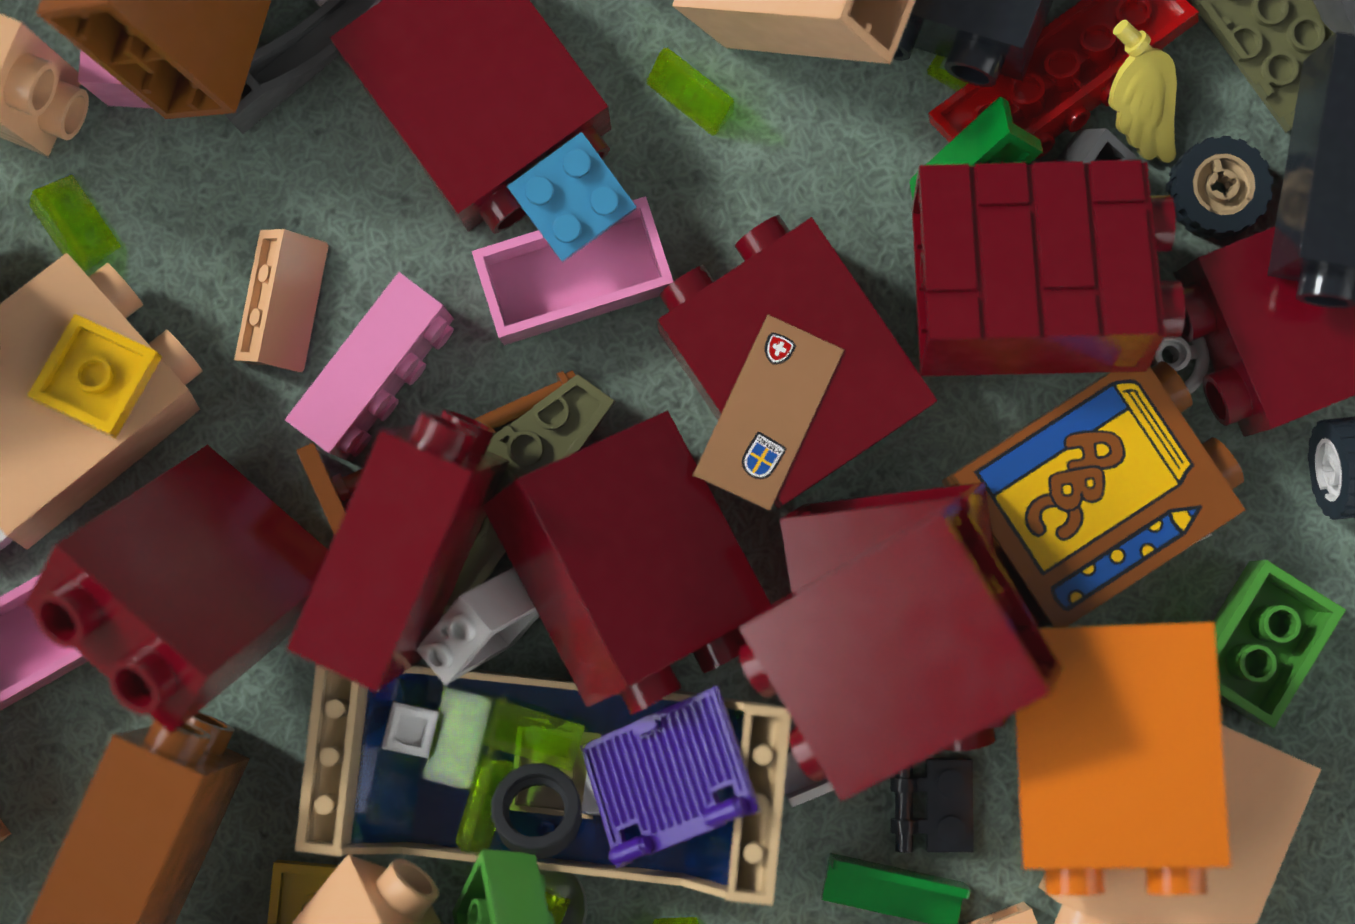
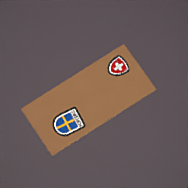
[693,315,844,510]

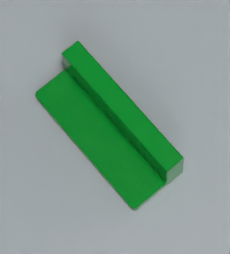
[910,96,1043,201]
[821,853,971,924]

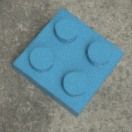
[507,132,637,263]

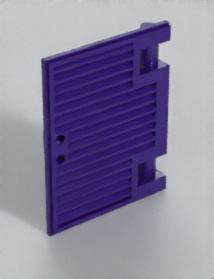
[580,686,760,868]

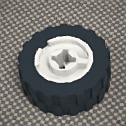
[1308,416,1355,520]

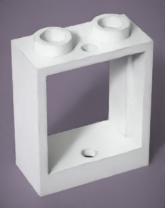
[416,568,539,686]

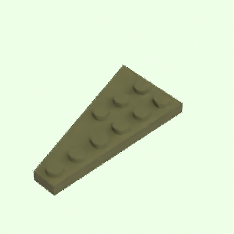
[1189,0,1334,133]
[443,374,616,615]

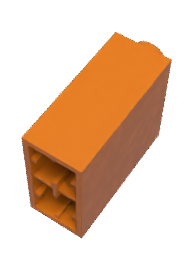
[1016,622,1231,896]

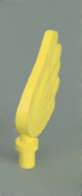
[1108,20,1177,163]

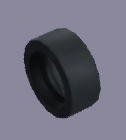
[491,763,582,859]

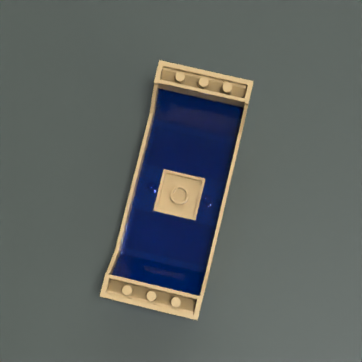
[295,664,791,906]

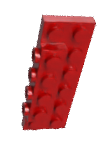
[928,0,1199,159]

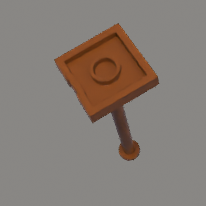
[296,370,576,535]

